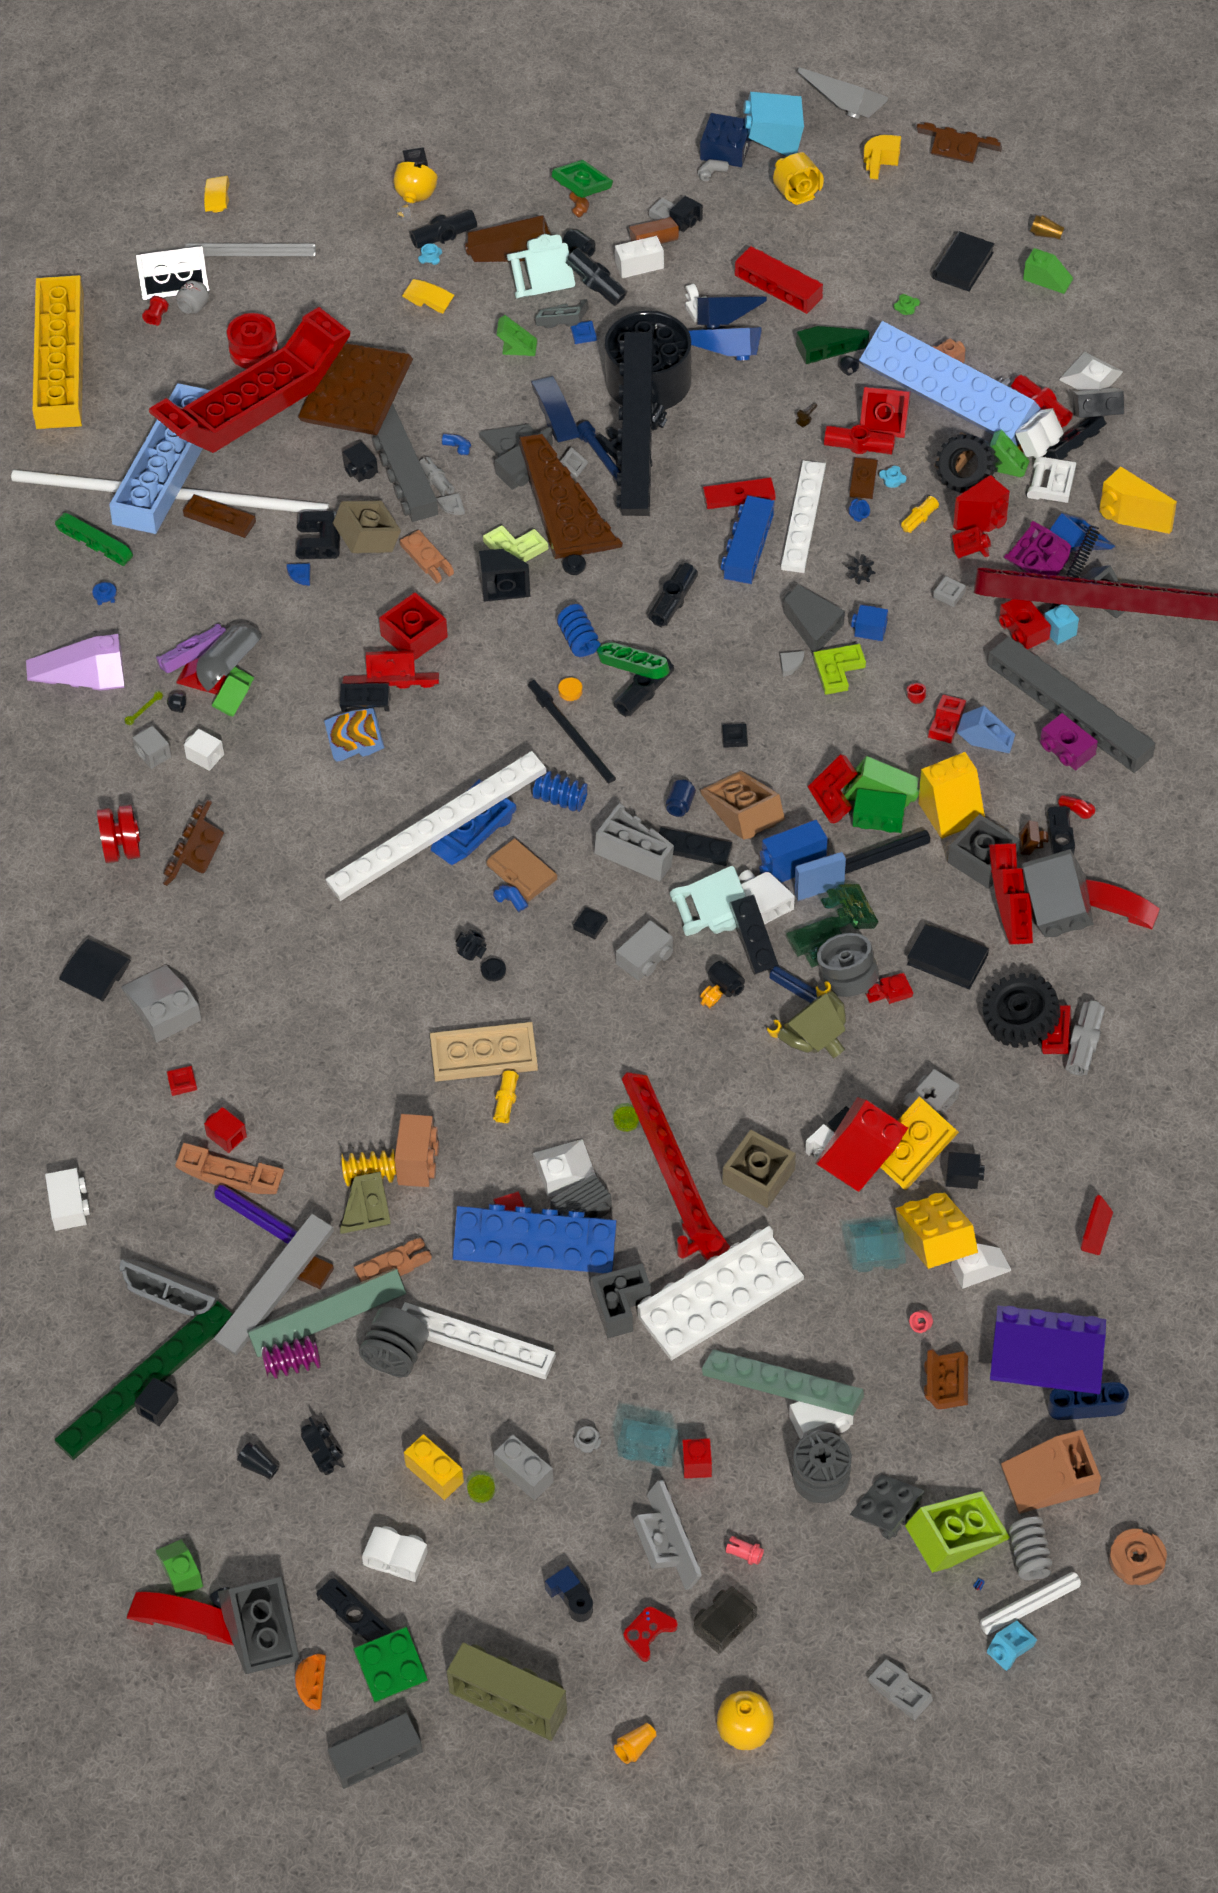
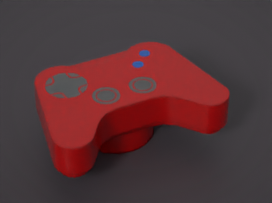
[623,1607,678,1662]

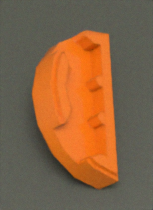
[295,1654,326,1710]

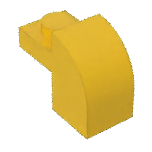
[863,135,901,179]

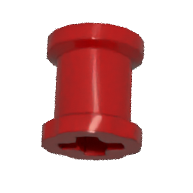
[142,296,169,326]

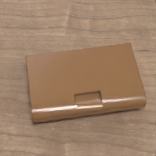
[486,838,557,902]

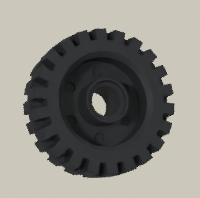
[982,973,1061,1048]

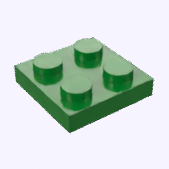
[551,160,613,198]
[353,1627,428,1703]

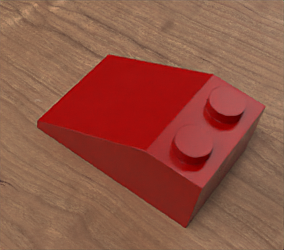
[815,1097,908,1192]

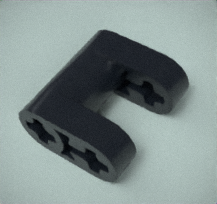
[295,511,340,559]

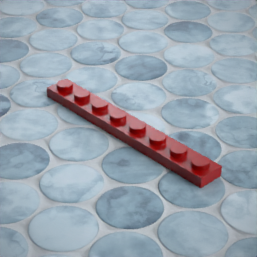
[622,1072,717,1242]

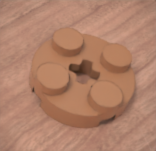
[1109,1529,1167,1585]

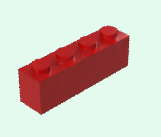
[735,246,823,314]

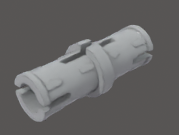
[420,457,454,497]

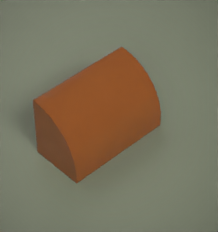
[629,217,679,244]

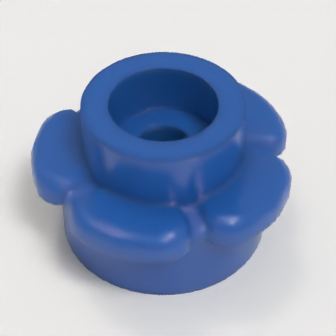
[849,499,870,522]

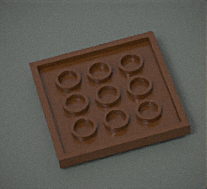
[298,343,413,436]

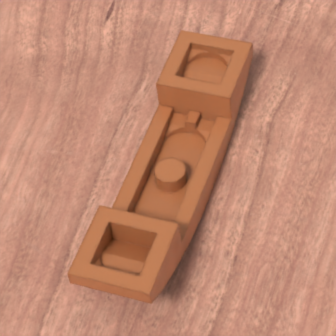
[175,1143,284,1194]

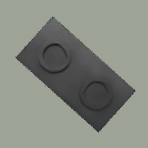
[301,1417,345,1475]

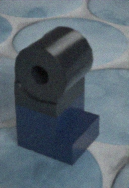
[545,1566,593,1622]

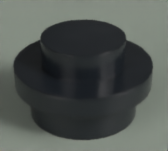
[562,554,586,575]
[481,958,506,981]

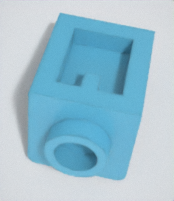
[987,1621,1037,1671]

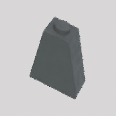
[783,584,845,652]

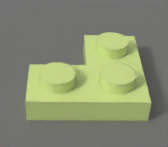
[483,525,548,562]

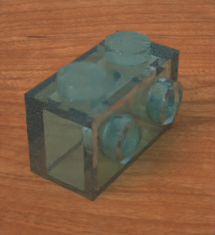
[618,1418,678,1468]

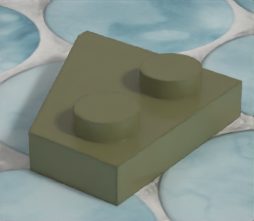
[340,1172,391,1234]

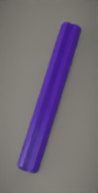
[214,1185,298,1244]

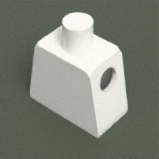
[739,870,795,924]

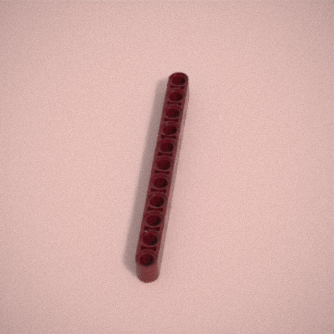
[973,568,1218,621]

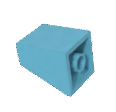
[743,92,804,156]

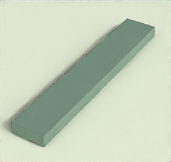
[247,1268,406,1357]

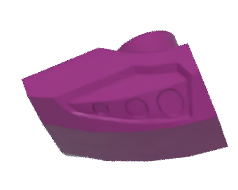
[1004,521,1071,576]

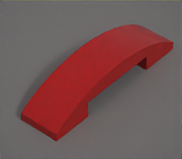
[1086,880,1160,929]
[127,1592,234,1646]

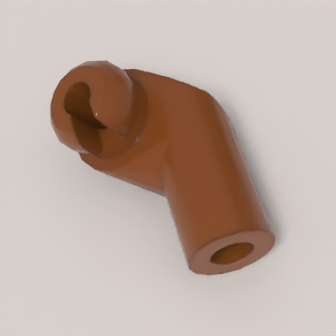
[569,192,589,218]

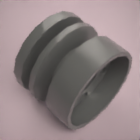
[359,1307,429,1378]
[792,1431,852,1504]

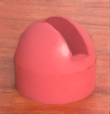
[909,1310,933,1333]

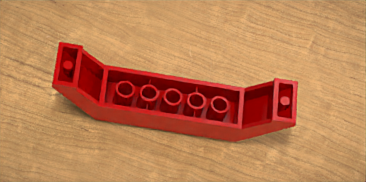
[149,307,351,453]

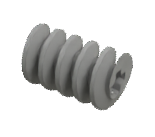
[1009,1517,1052,1581]

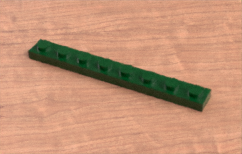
[54,1301,233,1460]

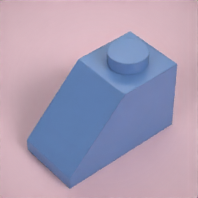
[957,706,1015,753]

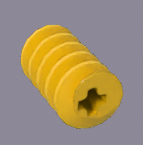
[341,1149,396,1187]

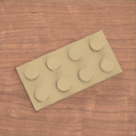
[430,1022,538,1082]

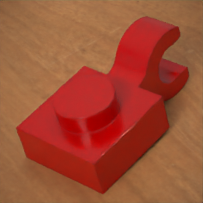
[866,973,913,1004]

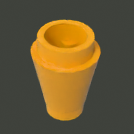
[614,1723,657,1764]

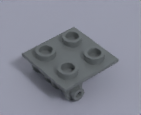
[850,1474,924,1540]

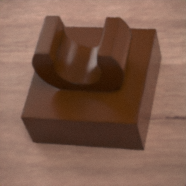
[1019,820,1049,855]

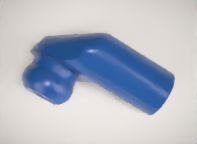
[442,434,471,455]
[493,885,528,912]

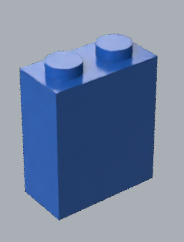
[759,819,827,883]

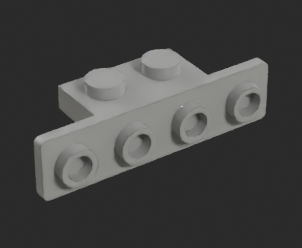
[633,1480,702,1590]

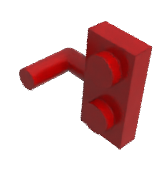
[677,1221,730,1262]

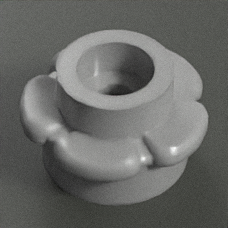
[574,1426,601,1453]

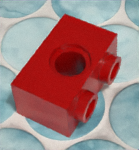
[999,599,1051,650]

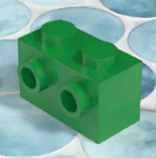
[853,789,907,833]

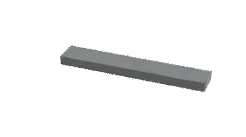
[214,1214,334,1356]

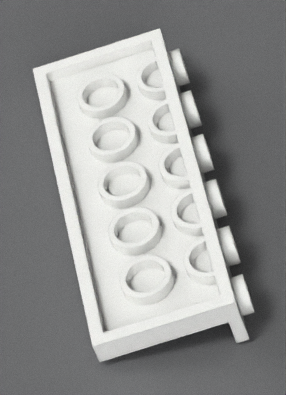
[637,1226,804,1361]

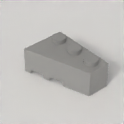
[594,803,674,881]

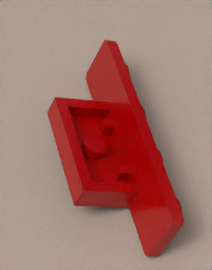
[343,650,439,689]

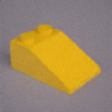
[1099,466,1177,534]

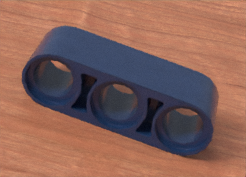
[1048,1382,1129,1420]

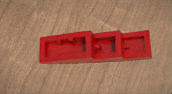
[989,843,1033,945]

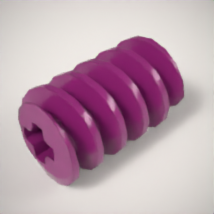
[261,1336,321,1379]

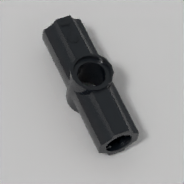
[410,210,477,249]
[565,248,628,306]
[648,563,698,628]
[614,655,674,717]

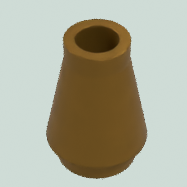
[1030,215,1064,240]

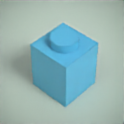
[1045,604,1079,645]

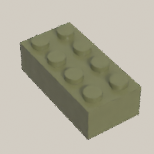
[447,1642,567,1741]

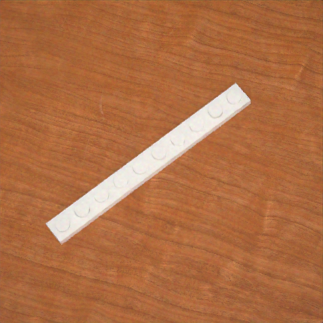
[326,751,547,901]

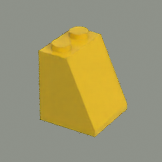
[918,752,985,839]

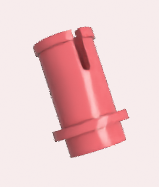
[726,1536,764,1565]

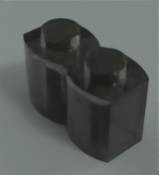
[693,1586,757,1654]

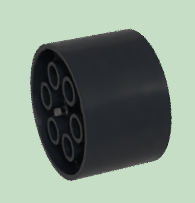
[605,311,691,410]

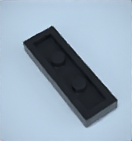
[1043,416,1107,460]
[659,827,733,866]
[729,894,779,975]

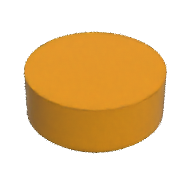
[558,677,583,701]

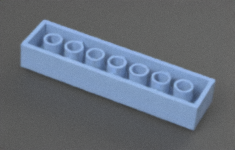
[859,321,1040,446]
[109,383,211,534]

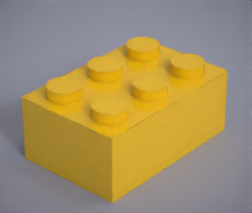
[895,1192,978,1269]

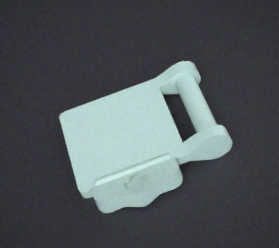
[507,234,575,299]
[670,866,746,936]

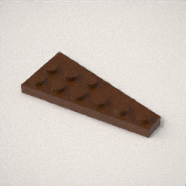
[519,434,623,559]

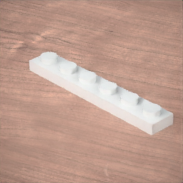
[781,460,826,573]
[401,1302,556,1380]

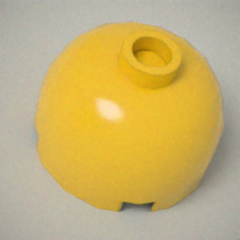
[393,162,438,203]
[717,1691,774,1750]

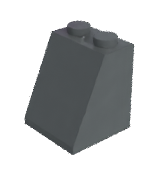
[1022,849,1094,937]

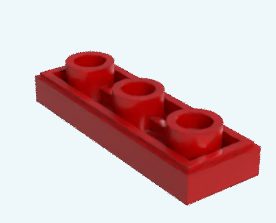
[703,477,776,509]

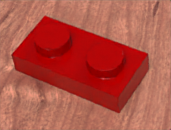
[1042,1005,1072,1054]

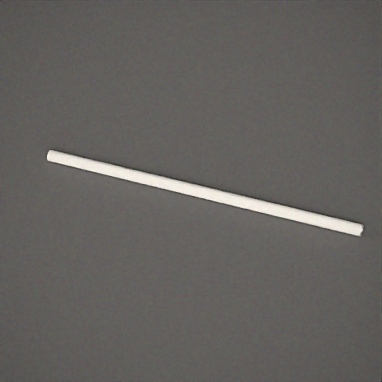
[11,470,329,513]

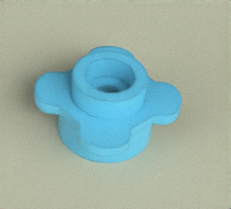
[418,244,442,265]
[879,466,907,488]

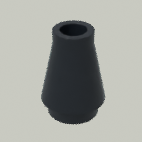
[237,1442,280,1480]

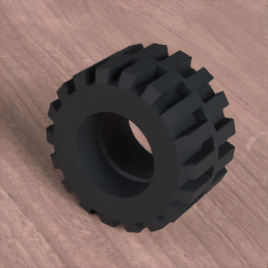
[935,434,998,493]

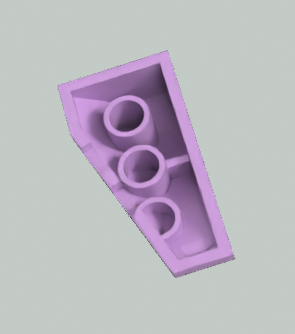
[26,634,125,690]

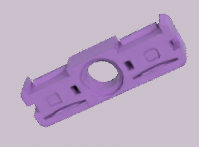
[156,624,226,673]

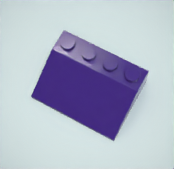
[990,1305,1106,1394]

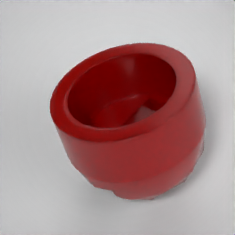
[907,683,926,704]

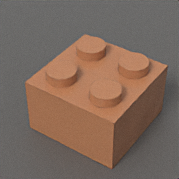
[395,1114,439,1187]

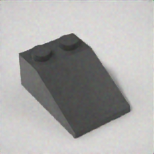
[218,1577,300,1674]

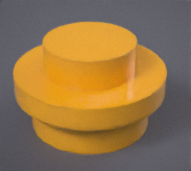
[700,985,723,1009]

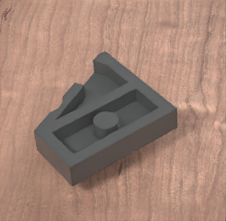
[535,299,589,328]
[479,424,538,457]

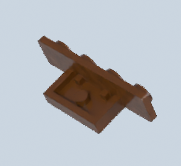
[916,122,1002,164]
[162,799,224,886]

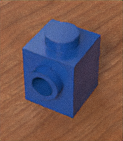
[851,605,888,641]

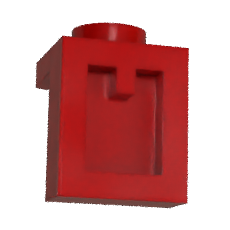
[952,526,991,559]

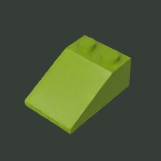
[905,1491,1010,1573]

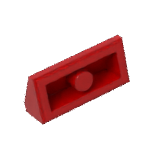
[1081,1195,1113,1255]

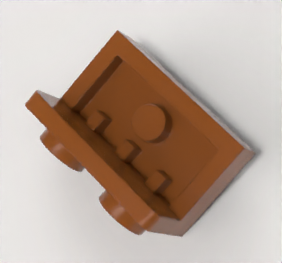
[924,1349,968,1409]

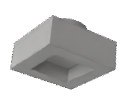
[649,198,675,220]
[933,576,966,607]

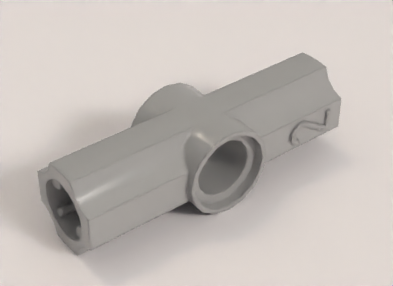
[1066,1000,1105,1076]

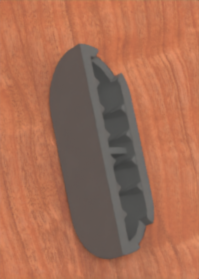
[196,624,262,691]
[120,1259,219,1316]

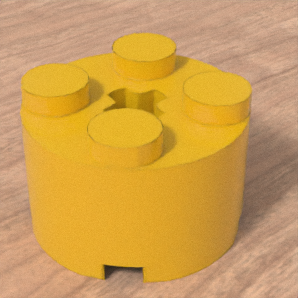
[773,152,824,205]

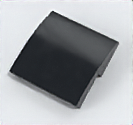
[59,939,131,1002]

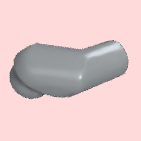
[698,159,729,181]

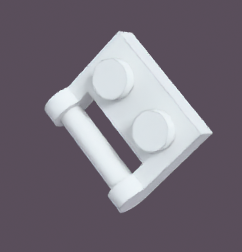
[1027,457,1076,503]

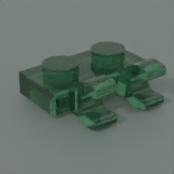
[821,884,879,929]
[786,916,842,968]

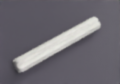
[980,1572,1081,1635]

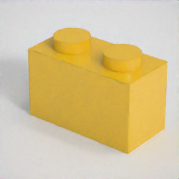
[404,1434,464,1500]

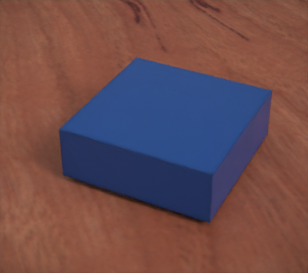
[570,321,597,344]

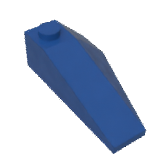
[689,327,762,361]

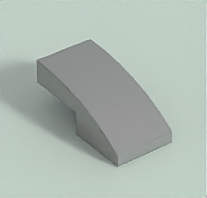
[868,1659,933,1721]

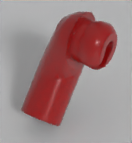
[1058,795,1095,819]

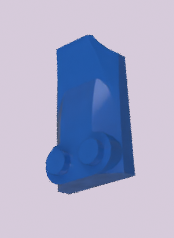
[431,779,517,865]

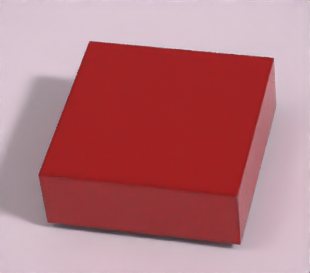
[166,1066,197,1096]

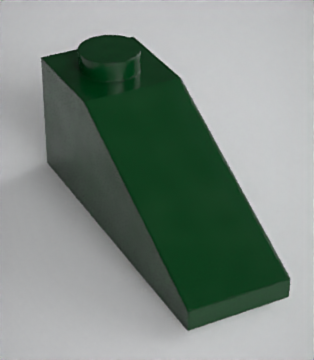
[796,326,870,364]

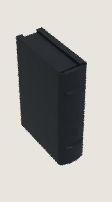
[932,231,995,292]
[907,923,989,990]

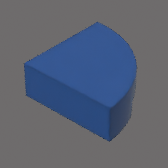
[287,564,310,586]

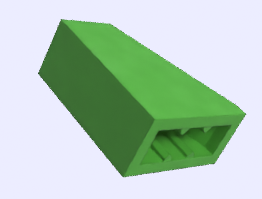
[843,756,919,807]

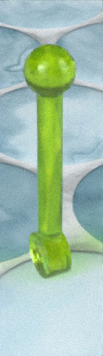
[124,691,163,725]

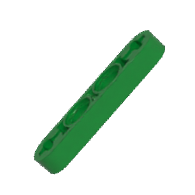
[55,513,133,566]
[597,642,670,679]

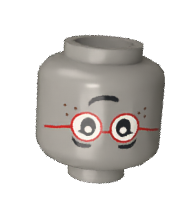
[176,280,209,314]

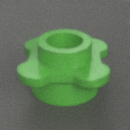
[894,294,920,315]

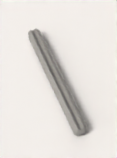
[185,243,316,256]

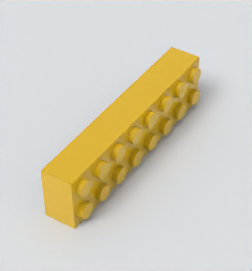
[32,275,84,429]

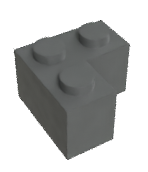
[591,1263,651,1339]

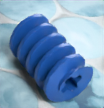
[557,604,601,657]
[533,771,588,812]

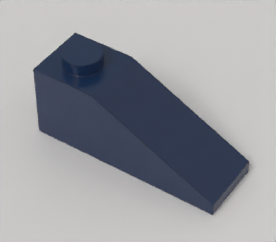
[698,296,767,329]

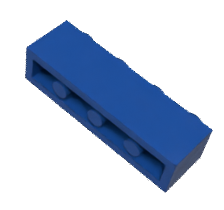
[721,496,774,584]

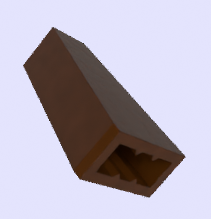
[465,215,552,262]

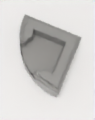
[437,493,465,515]
[780,651,804,677]

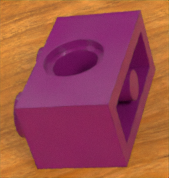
[1040,713,1098,771]

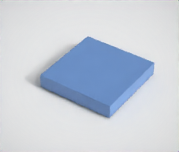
[795,852,846,901]

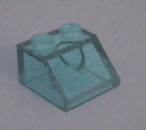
[843,1219,906,1272]

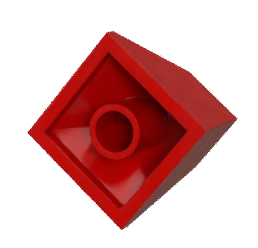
[860,387,911,438]

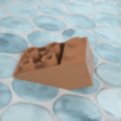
[1001,1430,1101,1514]

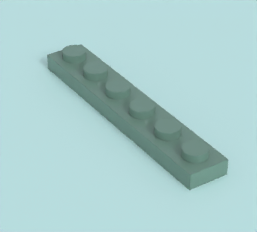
[702,1349,864,1416]

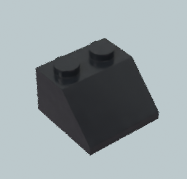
[479,549,531,602]

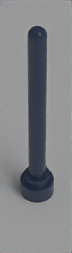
[577,421,621,487]

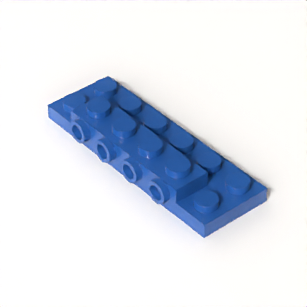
[453,1204,617,1273]

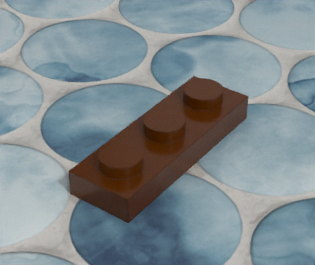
[183,494,256,538]

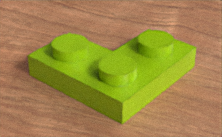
[813,644,866,695]

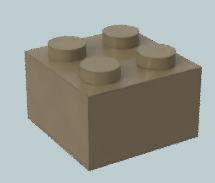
[333,501,401,554]
[723,1130,796,1208]

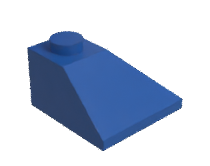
[1050,513,1115,552]

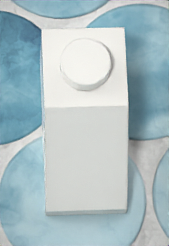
[951,1244,1011,1289]

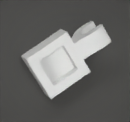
[685,284,707,322]

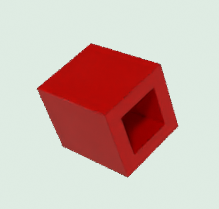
[204,1107,247,1153]
[683,1438,712,1479]

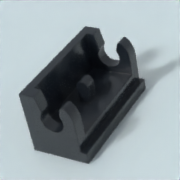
[340,683,391,712]

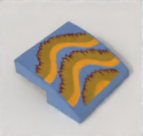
[324,708,385,762]

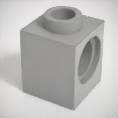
[132,726,171,769]

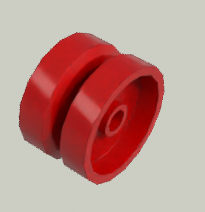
[227,313,278,369]
[97,804,141,864]

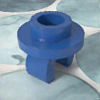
[92,582,116,605]

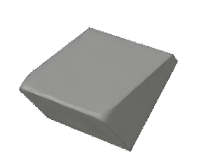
[559,447,589,478]

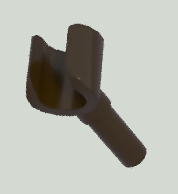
[796,403,817,428]

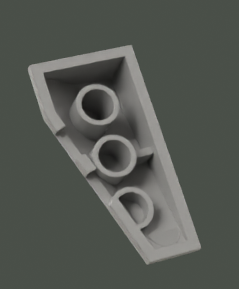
[798,67,888,119]

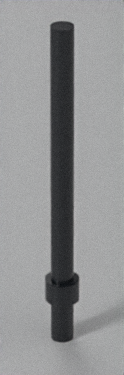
[528,680,616,784]

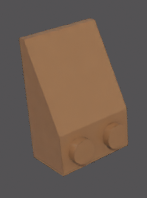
[700,771,785,840]

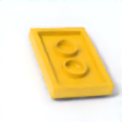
[880,1096,959,1190]

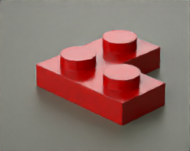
[808,754,858,824]

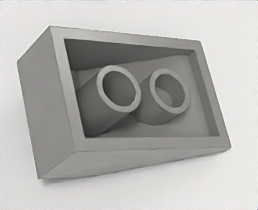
[121,965,201,1043]

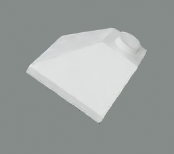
[1060,352,1123,391]
[533,1139,597,1197]

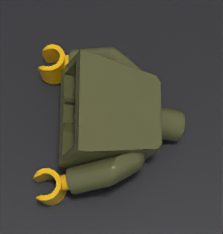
[766,981,846,1058]

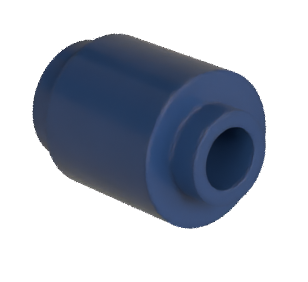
[666,779,696,817]

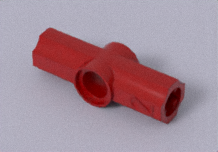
[1011,375,1073,428]
[824,425,896,455]

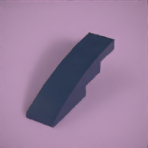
[531,376,580,443]

